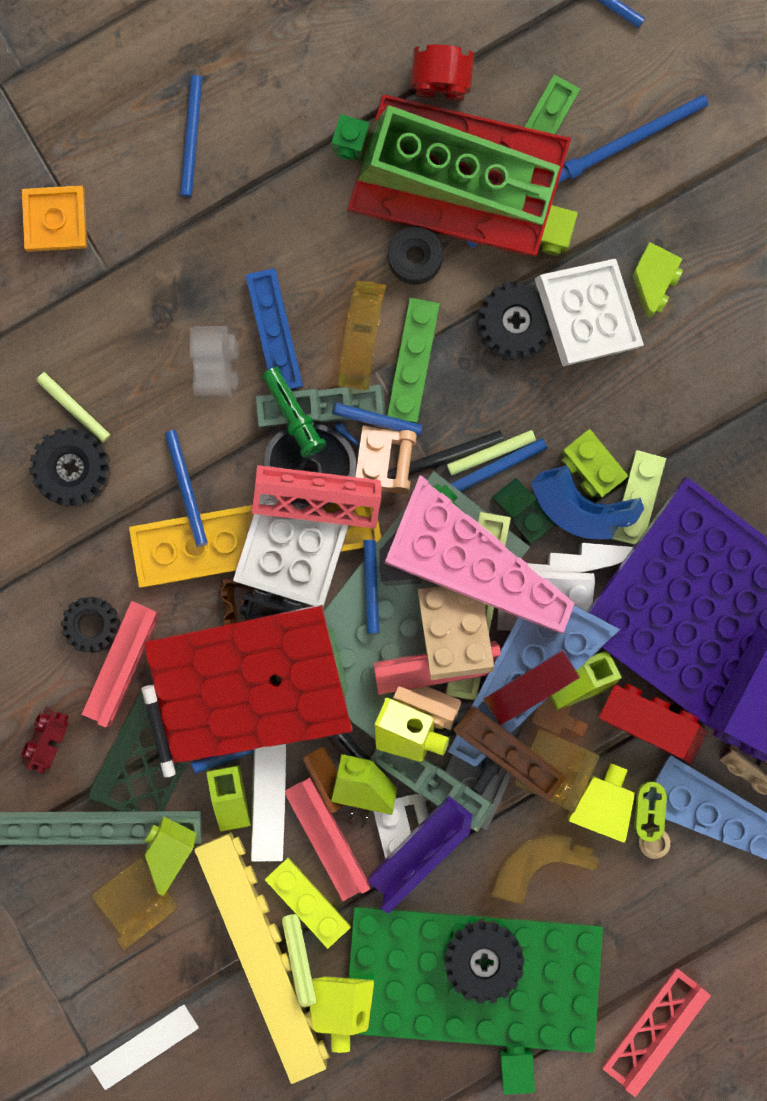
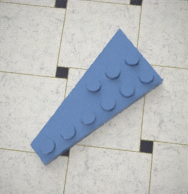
[448,605,620,767]

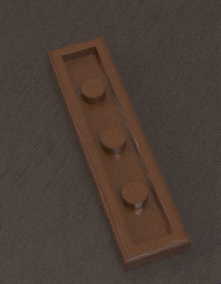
[453,705,567,801]

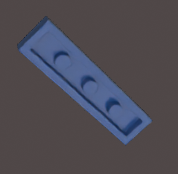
[245,268,304,393]

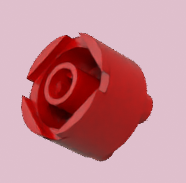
[410,44,474,101]

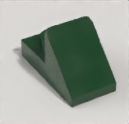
[492,478,555,545]

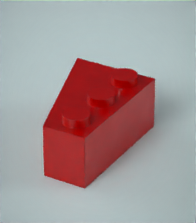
[599,683,708,765]

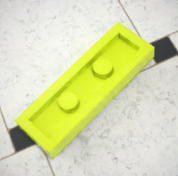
[265,857,351,949]

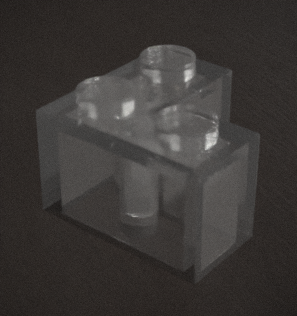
[190,326,239,398]

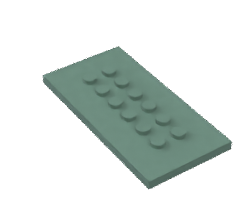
[324,471,530,740]

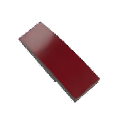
[483,649,580,725]

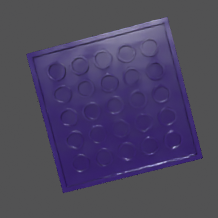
[587,477,767,731]

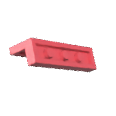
[251,465,381,529]
[81,601,161,727]
[373,641,501,695]
[285,776,370,901]
[601,968,711,1098]

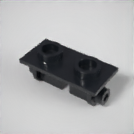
[240,589,302,620]

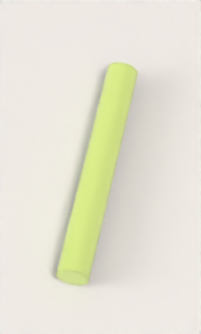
[36,372,111,443]
[447,430,536,476]

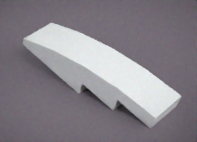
[527,543,633,573]
[250,744,286,861]

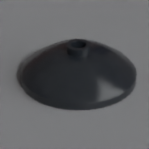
[263,423,356,507]

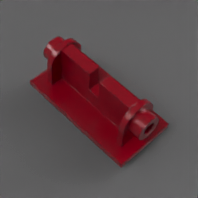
[21,706,69,774]

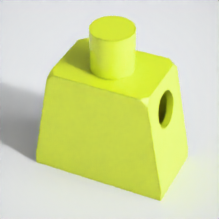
[374,697,449,762]
[566,763,635,843]
[310,976,374,1053]

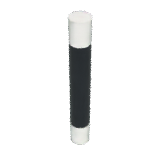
[141,685,176,777]

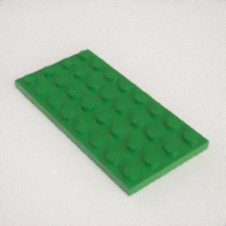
[349,906,603,1053]

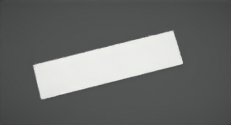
[90,1005,199,1090]

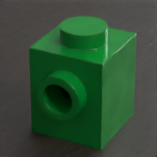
[331,114,370,161]

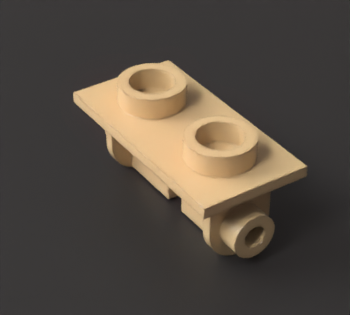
[719,744,767,795]

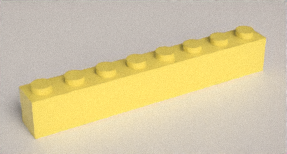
[194,832,330,1084]

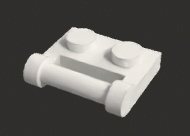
[374,793,429,859]

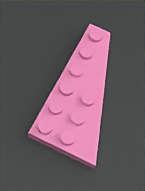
[385,475,575,634]

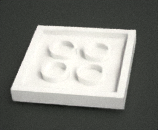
[535,259,644,367]
[233,494,349,607]

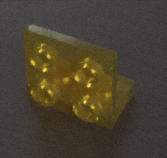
[515,729,600,813]
[92,858,179,950]

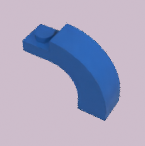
[531,465,644,539]

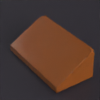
[302,747,345,813]

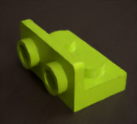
[560,429,628,500]

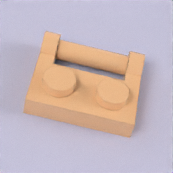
[355,425,417,494]

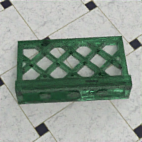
[88,682,188,812]

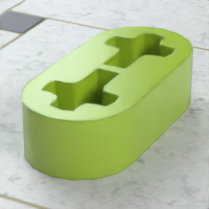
[634,781,667,842]

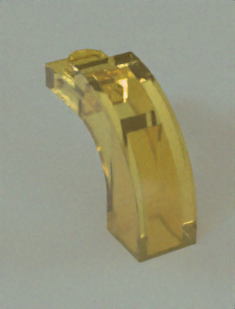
[338,280,386,390]
[491,834,599,904]

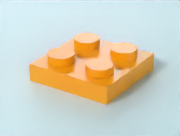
[22,185,87,252]

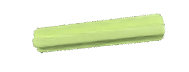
[282,914,316,1007]

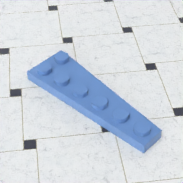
[644,755,767,859]

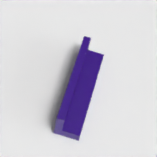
[368,796,473,914]

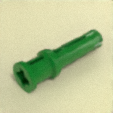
[262,367,327,458]

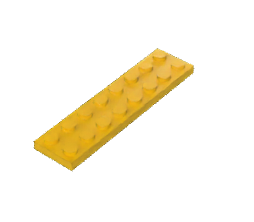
[129,503,381,588]

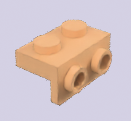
[393,686,461,730]

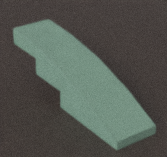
[256,385,386,427]
[370,749,495,832]

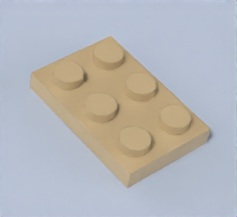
[418,586,494,680]

